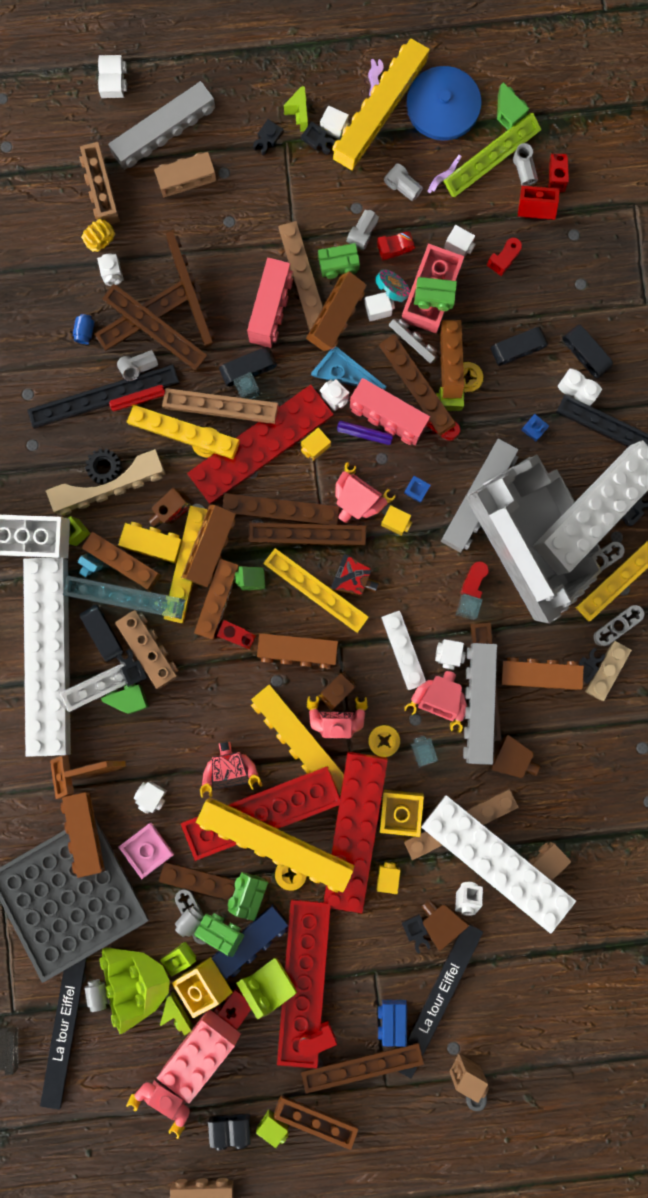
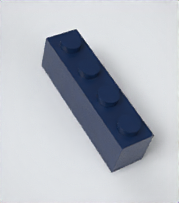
[212,904,289,979]

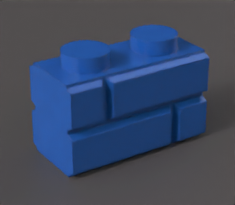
[378,1000,407,1047]

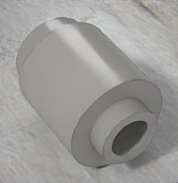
[175,906,204,937]
[84,979,108,1012]

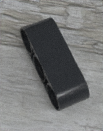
[562,325,613,379]
[490,327,548,366]
[219,347,277,387]
[79,604,124,662]

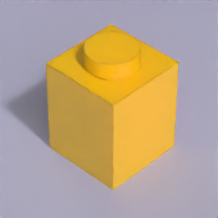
[301,427,331,461]
[381,505,412,536]
[376,862,400,894]

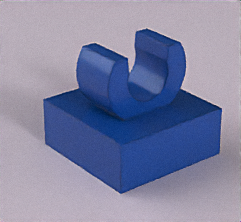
[521,414,549,442]
[404,476,431,503]

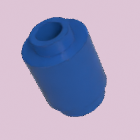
[72,314,95,344]

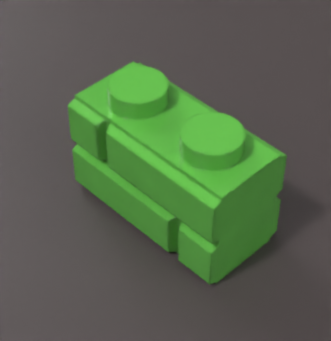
[318,243,360,279]
[414,277,457,311]
[228,872,268,921]
[194,913,244,957]

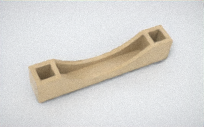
[46,449,166,516]

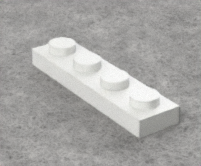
[381,611,426,690]
[60,659,134,712]

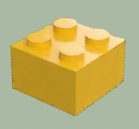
[380,790,424,837]
[172,957,233,1018]

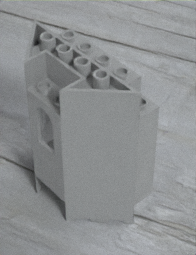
[465,455,602,624]

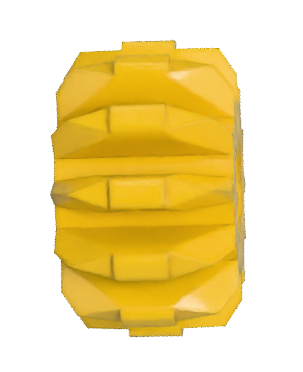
[82,219,115,252]

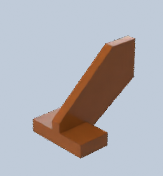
[50,755,126,799]

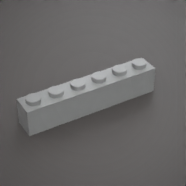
[108,81,215,170]
[440,439,518,553]
[463,643,497,765]

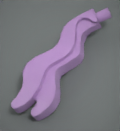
[368,59,384,96]
[427,155,462,194]

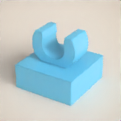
[78,553,104,577]

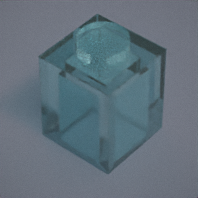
[233,372,260,399]
[456,594,483,620]
[410,735,438,767]

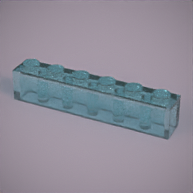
[63,576,185,619]

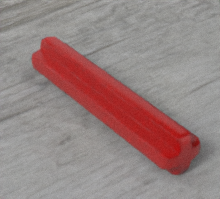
[109,385,165,412]

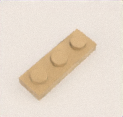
[585,641,632,701]

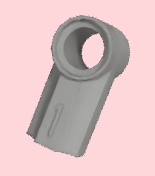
[513,143,538,186]
[384,163,423,201]
[346,210,379,251]
[117,350,158,381]

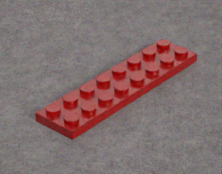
[187,384,334,505]
[324,752,388,913]
[181,765,342,861]
[277,899,331,1069]

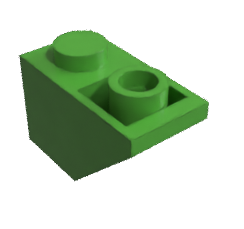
[497,82,529,130]
[235,567,266,591]
[101,684,149,714]

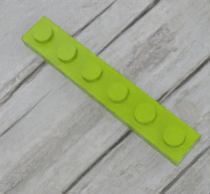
[443,113,541,197]

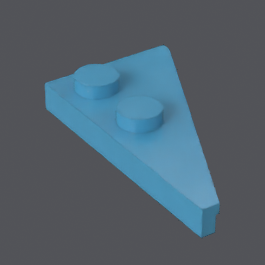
[311,346,386,390]

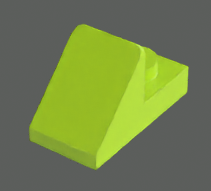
[284,86,308,132]
[160,942,196,977]
[160,991,193,1036]

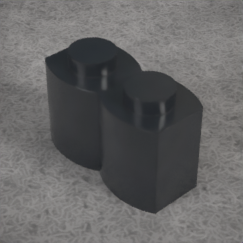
[208,1114,252,1151]

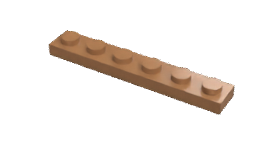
[278,221,323,331]
[162,388,279,424]
[403,789,519,860]

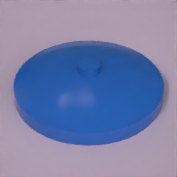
[406,66,481,141]

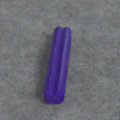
[337,421,393,445]

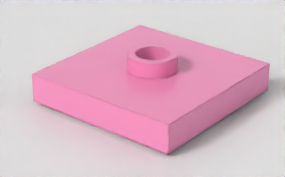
[118,822,174,879]

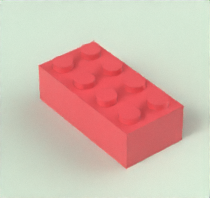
[401,244,464,334]
[247,258,293,348]
[350,378,430,445]
[157,1009,241,1104]

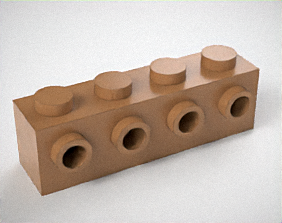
[79,142,121,225]
[115,610,179,689]

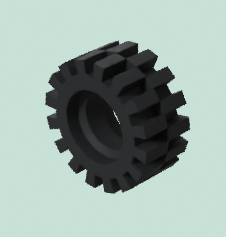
[85,448,123,485]

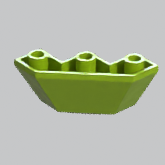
[100,947,170,1034]

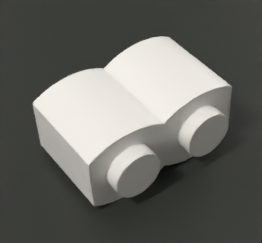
[98,55,127,98]
[558,369,602,406]

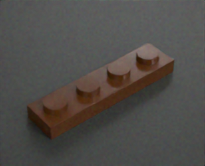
[159,862,236,900]

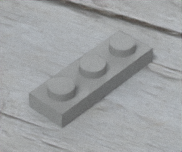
[389,319,439,363]

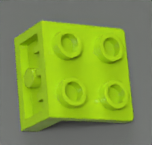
[236,958,297,1019]

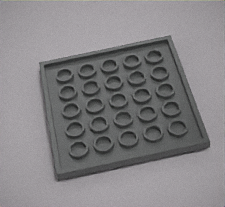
[0,818,150,983]

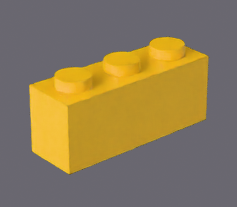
[118,522,182,564]

